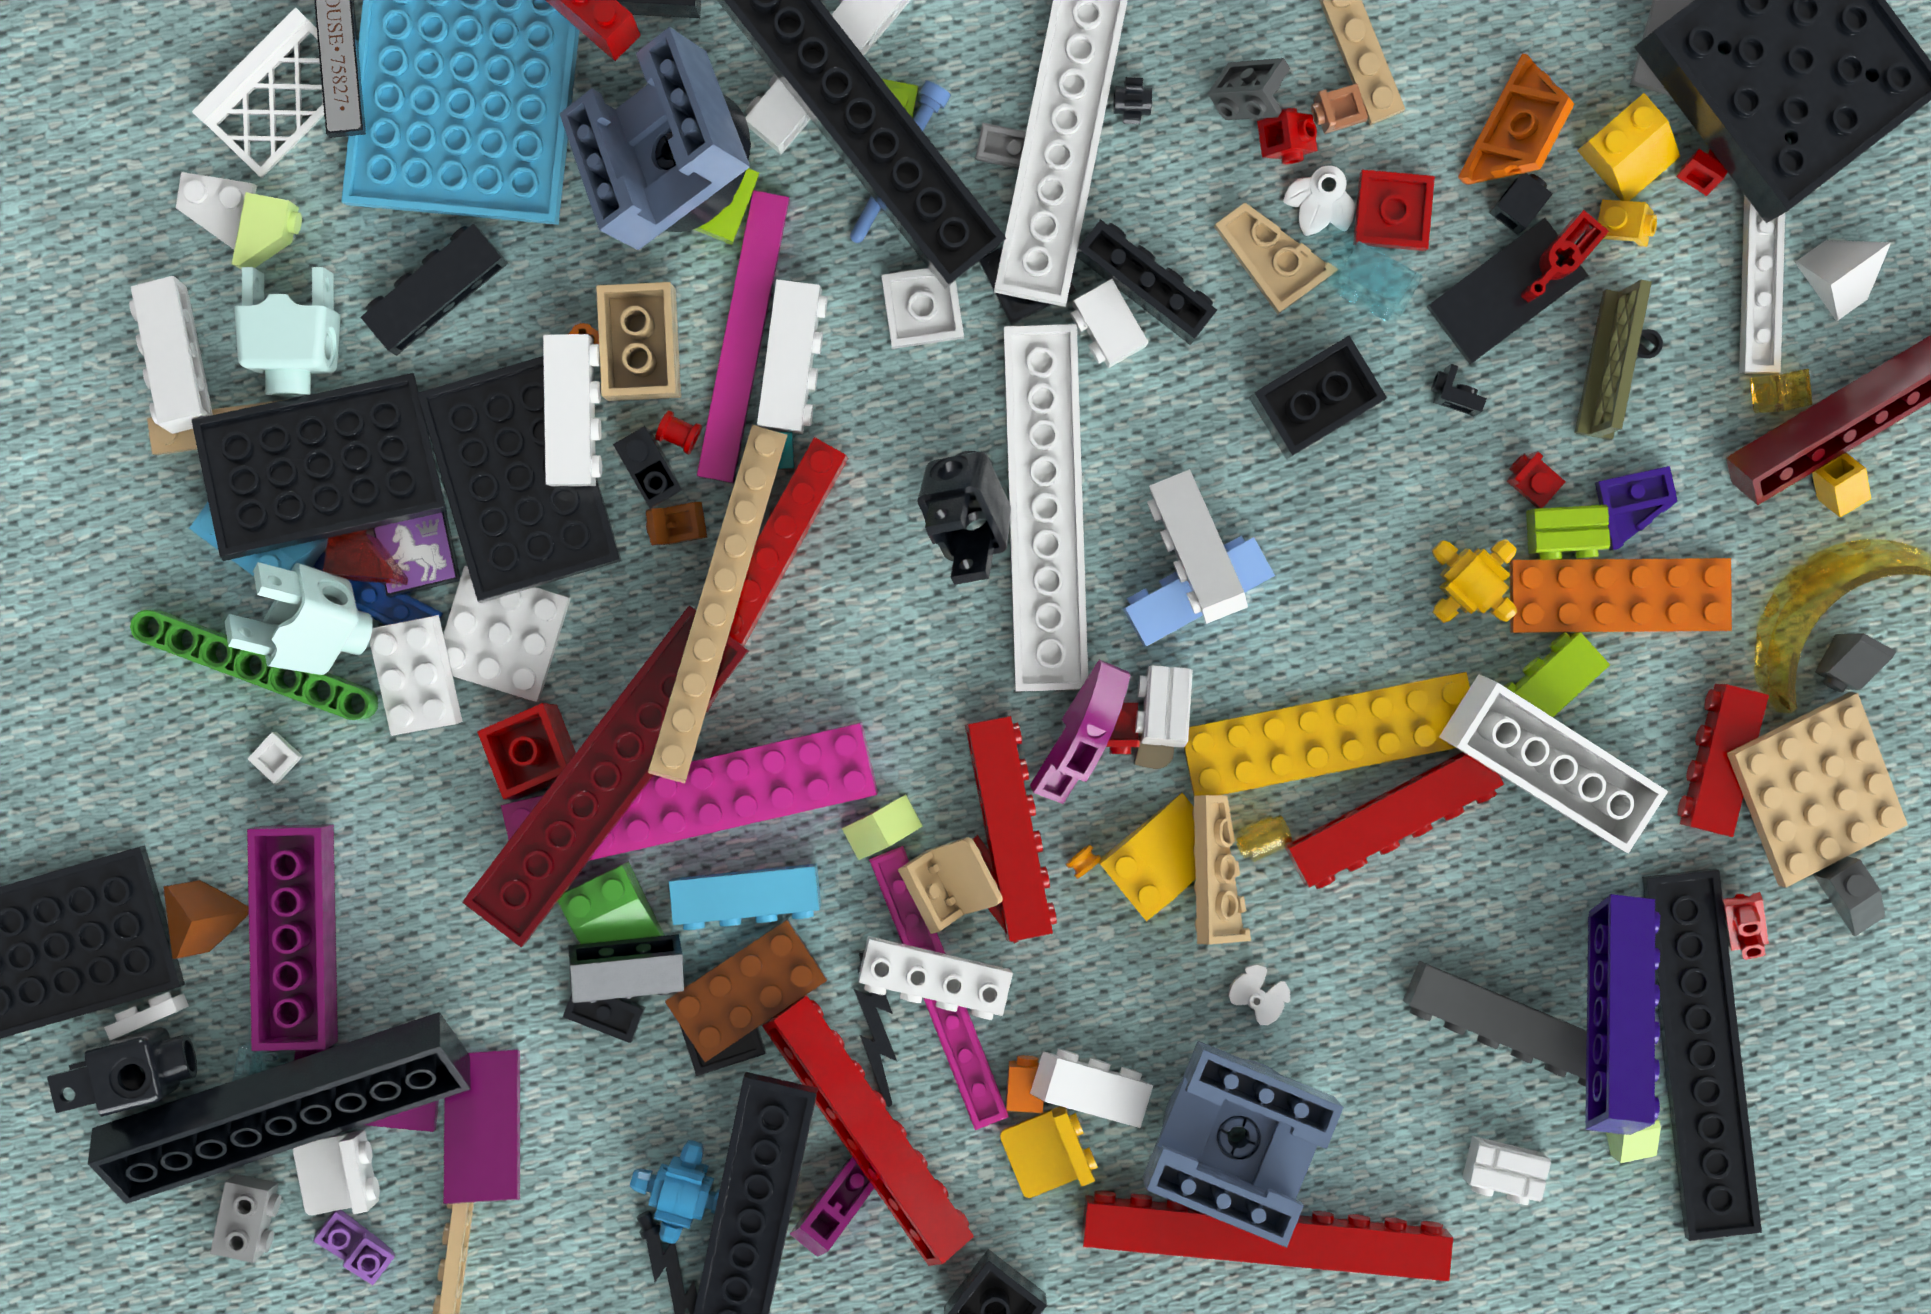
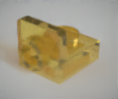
[1750,369,1813,413]

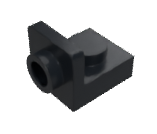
[1431,364,1487,416]

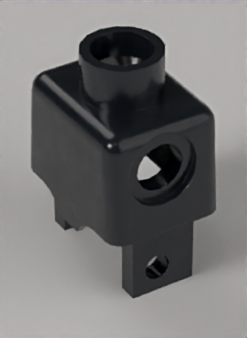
[917,451,1011,585]
[47,1027,197,1117]

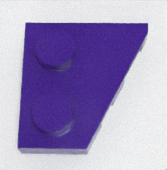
[1595,466,1678,551]

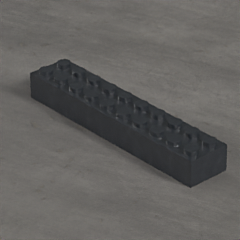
[717,0,1006,289]
[88,1012,471,1204]

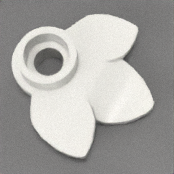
[1283,165,1355,236]

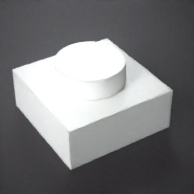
[247,732,303,784]

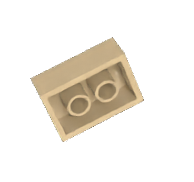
[596,282,681,401]

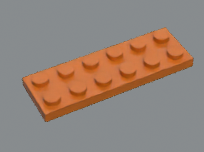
[1510,558,1732,633]

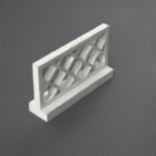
[192,7,324,178]

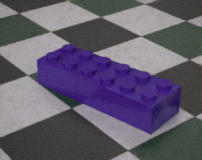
[1585,894,1660,1135]

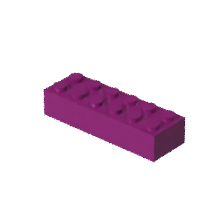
[247,824,338,1051]

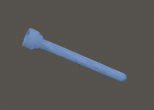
[850,80,951,243]

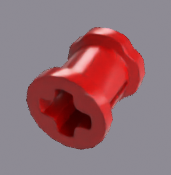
[655,410,702,455]

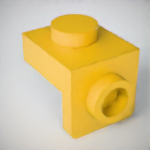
[1598,199,1657,247]

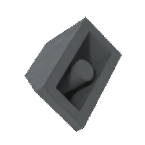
[1815,633,1896,693]
[1814,856,1886,937]

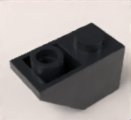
[613,426,682,509]

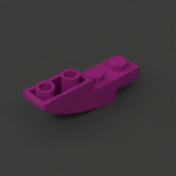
[1029,659,1131,804]

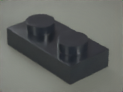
[563,994,646,1043]

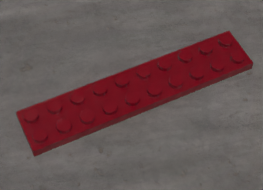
[462,605,749,947]

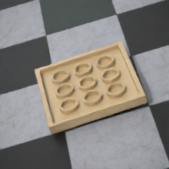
[1727,692,1908,888]

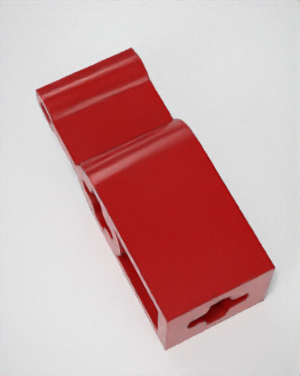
[1521,210,1609,302]

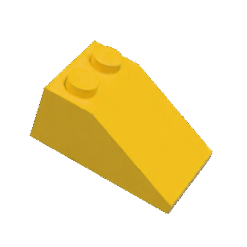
[1099,792,1196,922]

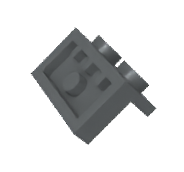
[1207,58,1290,120]

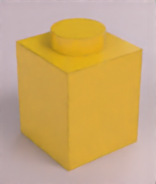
[1812,453,1871,517]

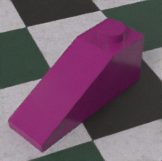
[790,1156,874,1257]

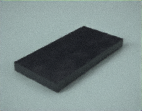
[1427,218,1589,364]

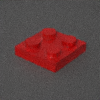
[1353,169,1435,251]

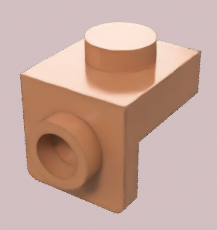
[1311,83,1368,134]

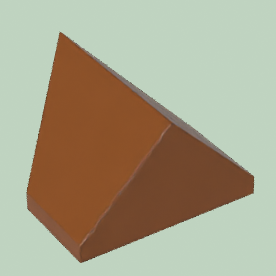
[163,880,249,959]

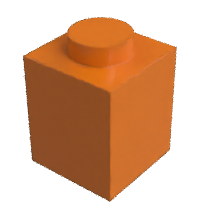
[1006,1055,1044,1113]

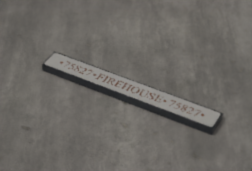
[314,0,366,138]

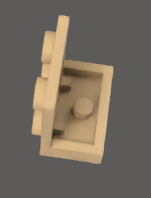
[898,837,1003,934]

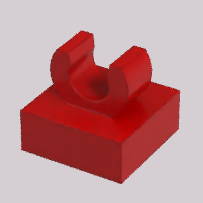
[1676,148,1728,196]

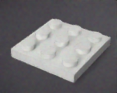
[443,566,571,702]

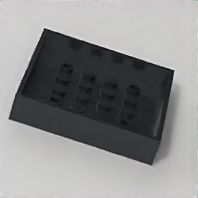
[1634,0,1931,223]

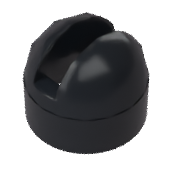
[1637,329,1663,359]

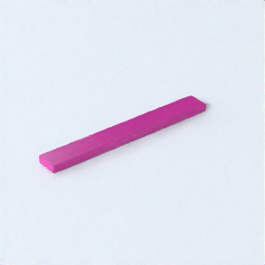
[697,190,790,484]
[869,846,1009,1130]

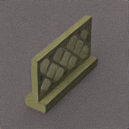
[1574,279,1652,440]

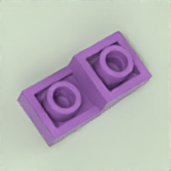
[313,1210,395,1285]

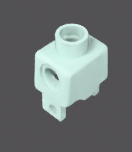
[234,267,341,398]
[225,562,372,675]

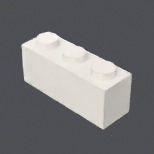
[1030,1049,1153,1128]

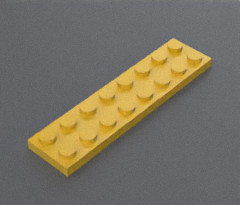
[1184,672,1470,796]

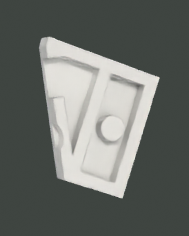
[176,172,257,249]

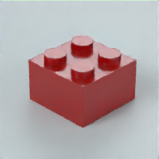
[477,703,576,800]

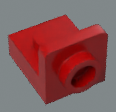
[1507,451,1566,508]
[1106,702,1140,754]

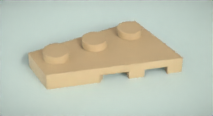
[1214,203,1339,315]

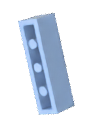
[1123,535,1275,647]

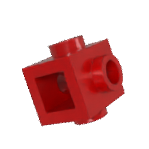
[1257,108,1318,164]

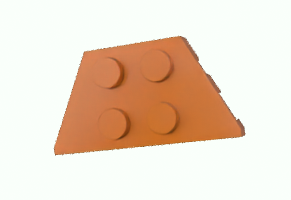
[1458,53,1574,185]

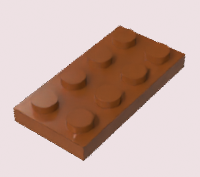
[665,919,828,1062]

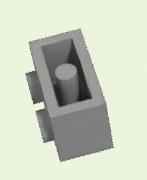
[210,1174,281,1263]

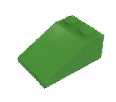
[558,861,665,944]

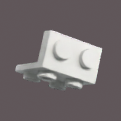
[293,1130,380,1215]

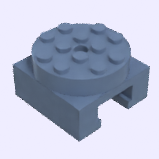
[1142,1041,1344,1248]

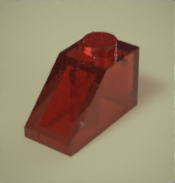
[323,529,408,585]

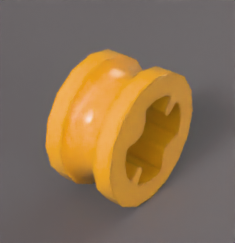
[1065,844,1102,879]

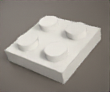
[881,268,964,349]

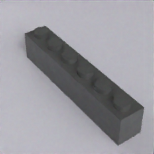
[1403,960,1587,1087]

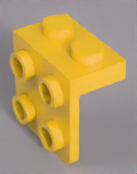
[1000,1106,1098,1198]

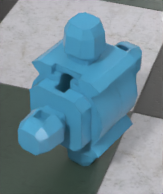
[630,1140,720,1244]

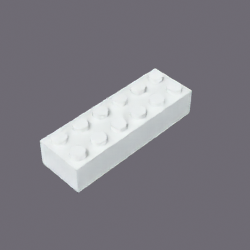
[1439,674,1668,854]

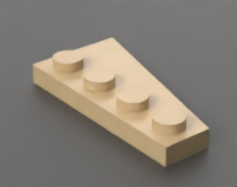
[1193,795,1251,945]

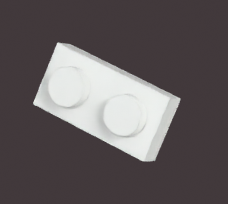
[104,992,189,1041]

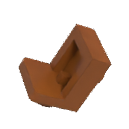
[646,502,708,546]

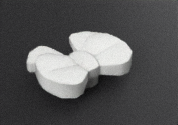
[1228,964,1290,1025]

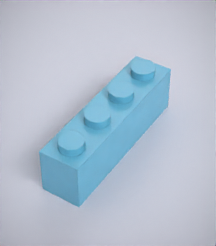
[668,863,821,930]

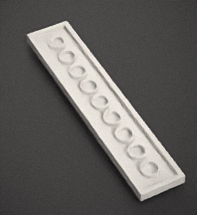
[994,0,1128,307]
[1004,324,1088,692]

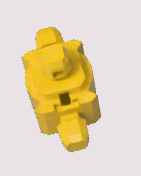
[1432,539,1517,623]

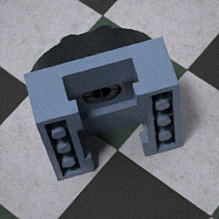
[559,27,751,250]

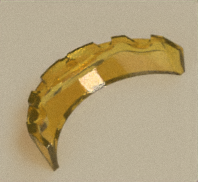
[1754,539,1931,713]

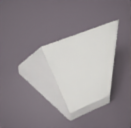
[1795,240,1891,321]

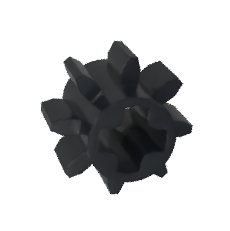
[1113,77,1152,124]

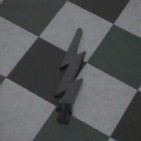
[853,950,898,1107]
[636,1211,698,1314]

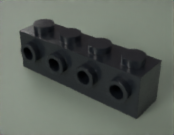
[1076,219,1217,345]

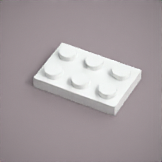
[369,615,463,736]

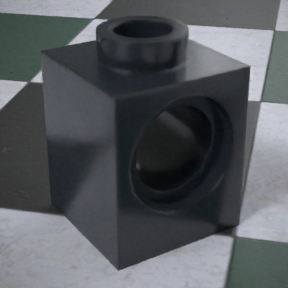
[1489,173,1553,235]

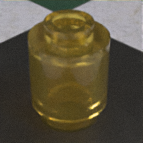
[1235,815,1292,862]

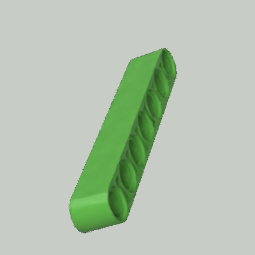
[130,610,379,720]

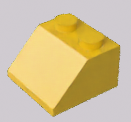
[1577,93,1681,201]

